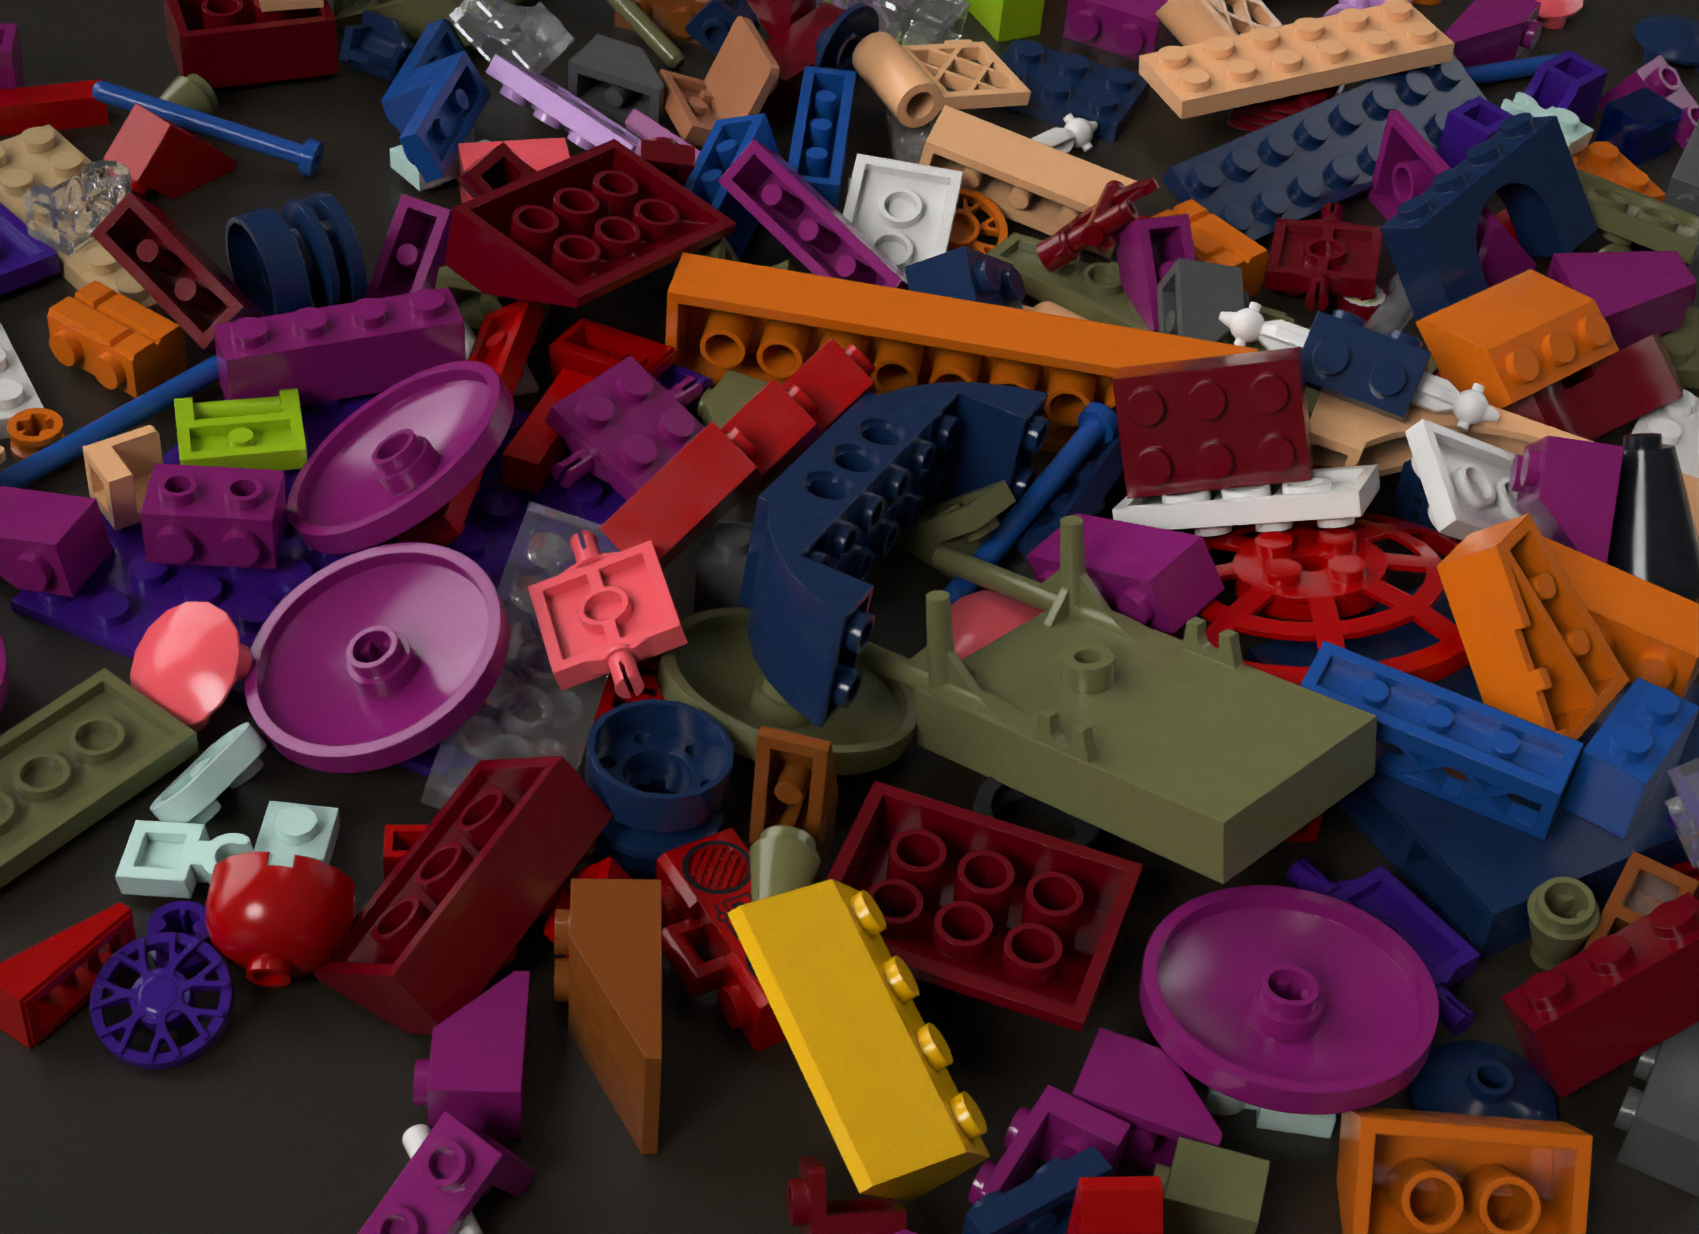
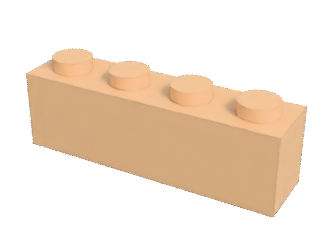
[919,105,1138,259]

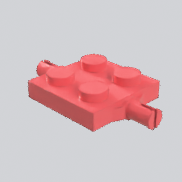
[528,530,688,699]

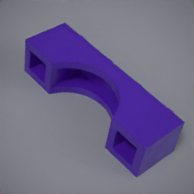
[1437,50,1609,168]

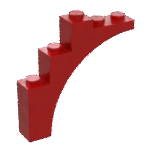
[599,338,876,569]

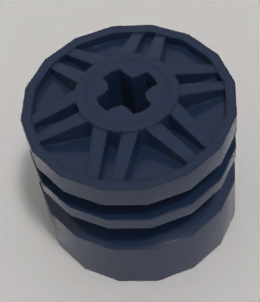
[225,191,367,316]
[584,699,734,879]

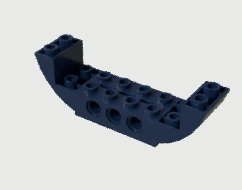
[738,382,1049,728]

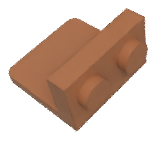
[658,16,779,151]

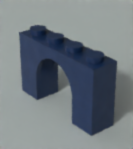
[1380,113,1598,321]

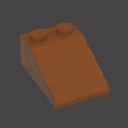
[554,879,662,1154]

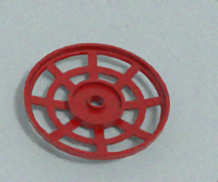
[1157,513,1470,686]

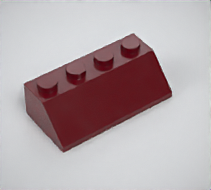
[312,756,613,1035]

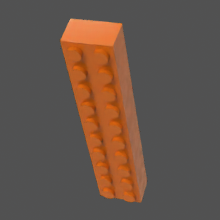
[665,253,1258,453]

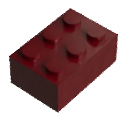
[163,0,339,91]
[1112,347,1314,499]

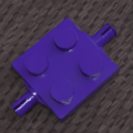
[1286,857,1481,1036]

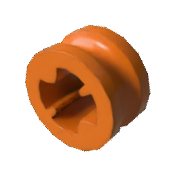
[7,408,65,462]

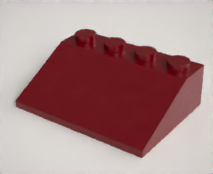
[445,139,736,308]
[825,781,1143,1033]

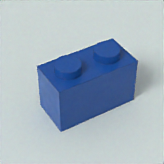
[1562,677,1699,839]

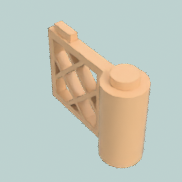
[1154,0,1282,46]
[852,31,1031,128]

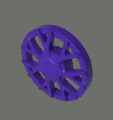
[90,932,235,1069]

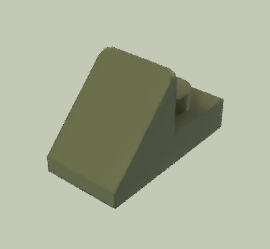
[895,480,1016,579]

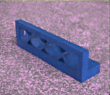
[1300,641,1584,841]

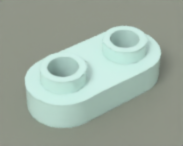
[150,722,267,824]

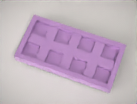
[486,54,641,152]

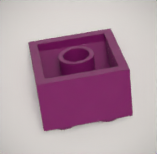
[1509,436,1624,564]

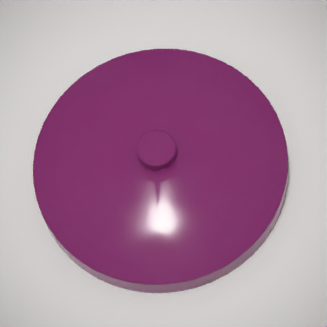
[287,360,514,554]
[244,542,510,773]
[1139,885,1439,1115]

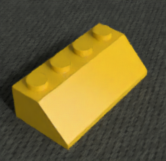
[727,879,990,1201]

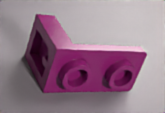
[1599,54,1699,150]
[968,1084,1131,1205]
[358,1111,538,1234]

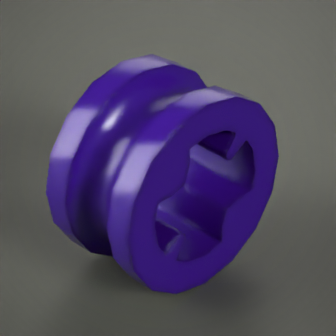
[146,900,216,974]

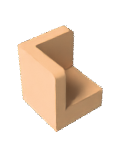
[82,425,163,531]

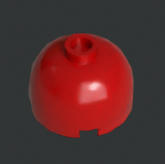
[205,851,356,987]

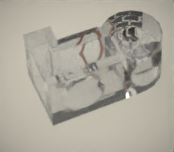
[23,160,131,256]

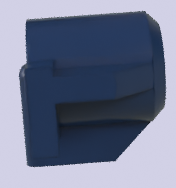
[339,10,414,83]

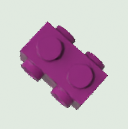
[140,463,288,569]

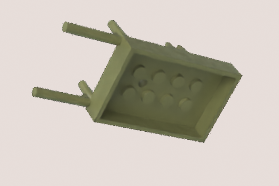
[857,515,1377,884]

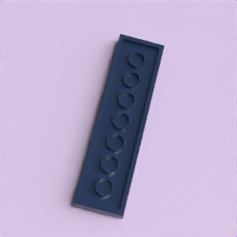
[1162,54,1488,244]

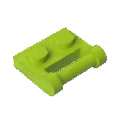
[174,388,307,471]

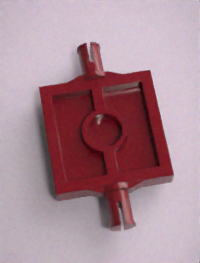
[1265,202,1383,311]

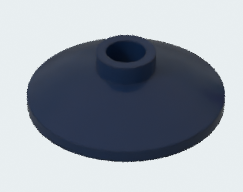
[814,3,879,83]
[1409,1040,1557,1121]

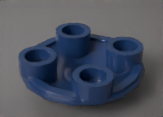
[1634,14,1699,72]

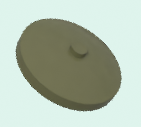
[656,607,917,776]

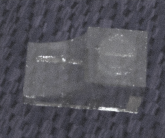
[447,0,575,74]

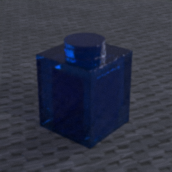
[1595,87,1683,166]

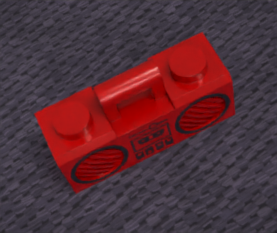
[656,828,787,1052]

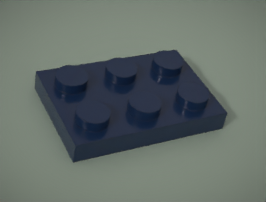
[986,39,1150,142]

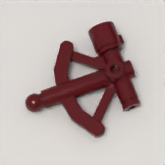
[1036,177,1160,273]

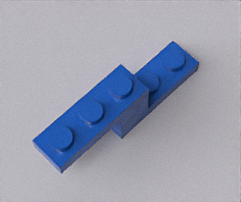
[380,18,491,183]

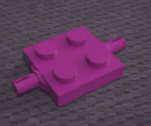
[545,355,705,501]

